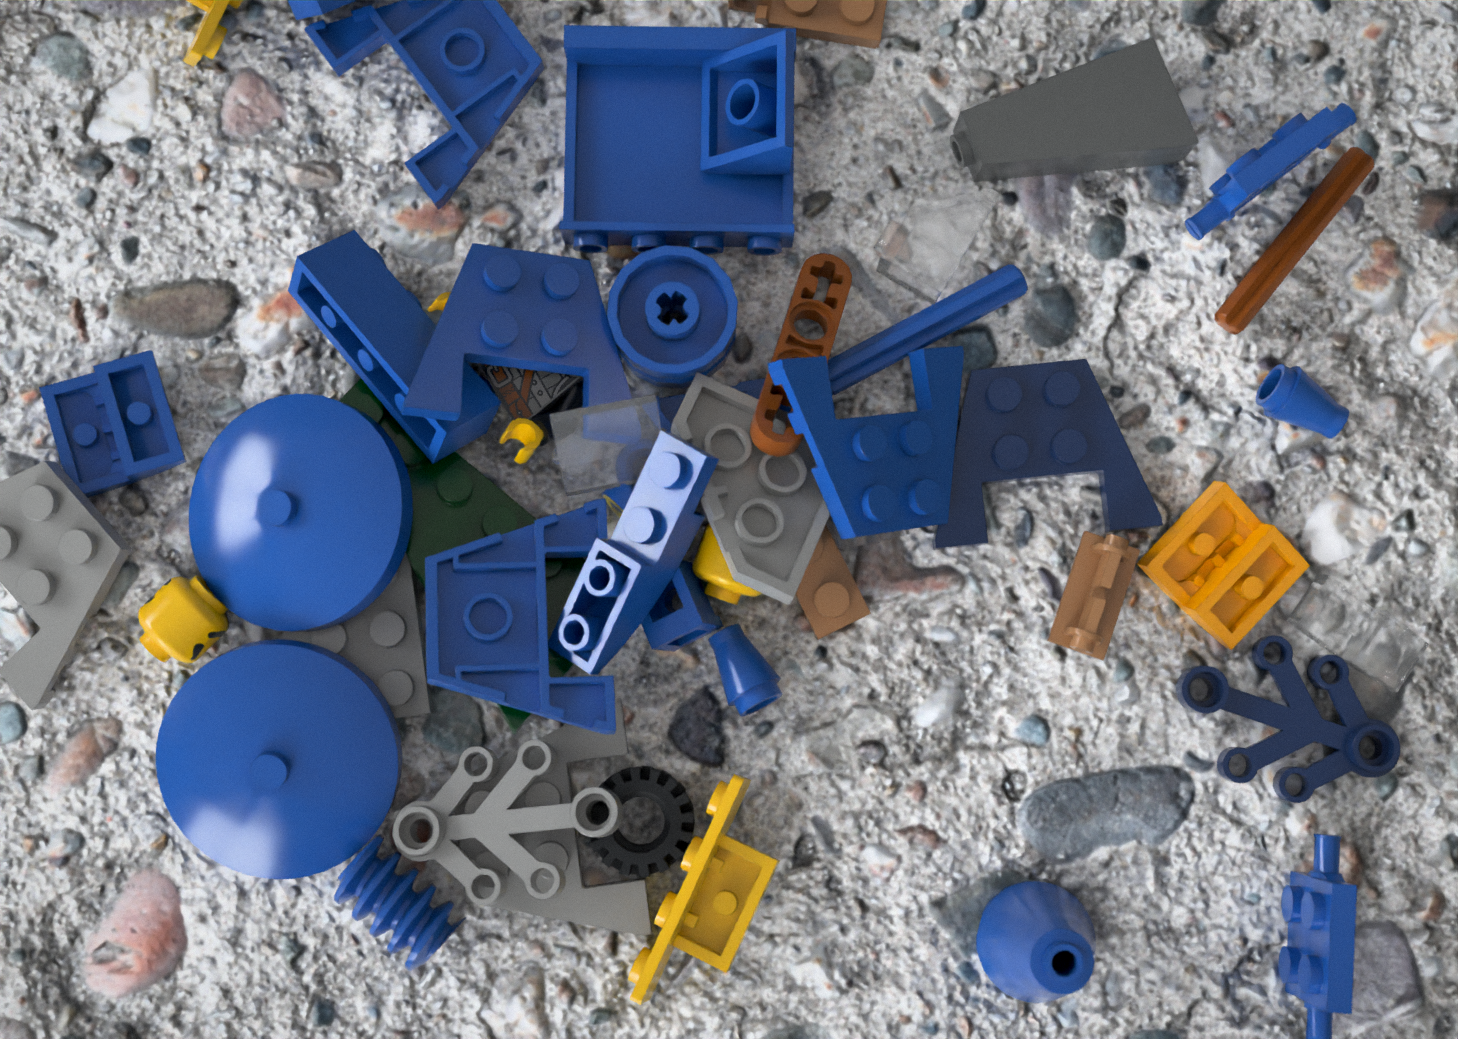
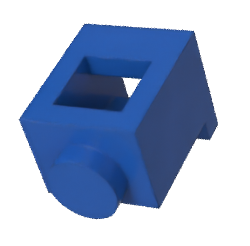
[641,560,724,652]

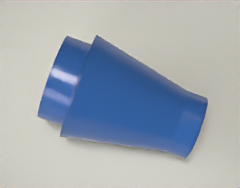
[1255,364,1349,439]
[708,624,783,717]

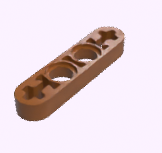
[750,253,852,457]

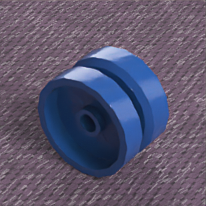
[607,245,738,389]

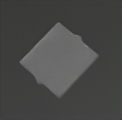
[549,394,667,497]

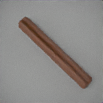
[1214,147,1375,335]

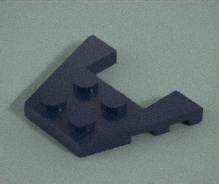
[932,359,1163,550]

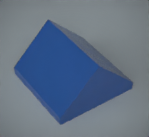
[701,30,794,175]

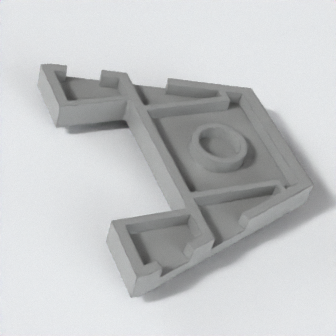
[0,461,132,710]
[455,701,653,935]

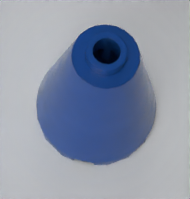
[976,881,1096,1003]

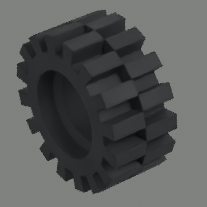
[589,766,695,878]

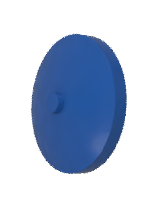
[188,394,413,632]
[156,639,403,879]

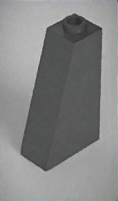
[950,37,1199,182]

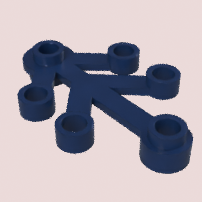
[1176,635,1400,803]

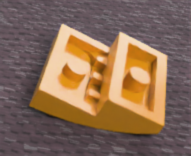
[1136,481,1310,650]

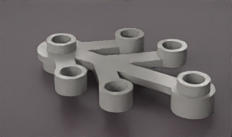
[392,739,623,905]

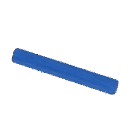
[827,264,1028,395]

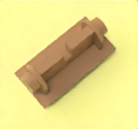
[1047,531,1140,661]

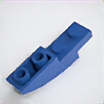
[548,431,719,675]

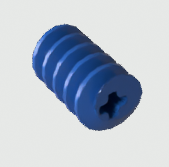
[334,834,467,971]

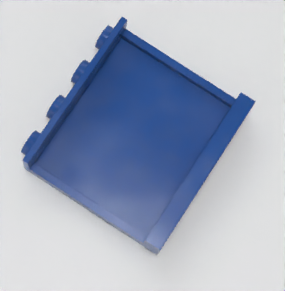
[559,25,796,256]

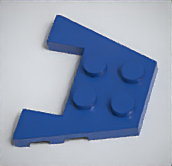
[304,0,545,210]
[401,243,641,442]
[768,346,964,539]
[425,499,616,735]

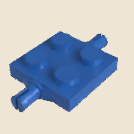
[1185,103,1357,240]
[1278,834,1357,1039]

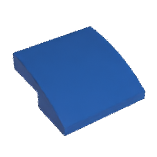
[39,350,187,498]

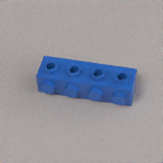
[288,230,501,464]

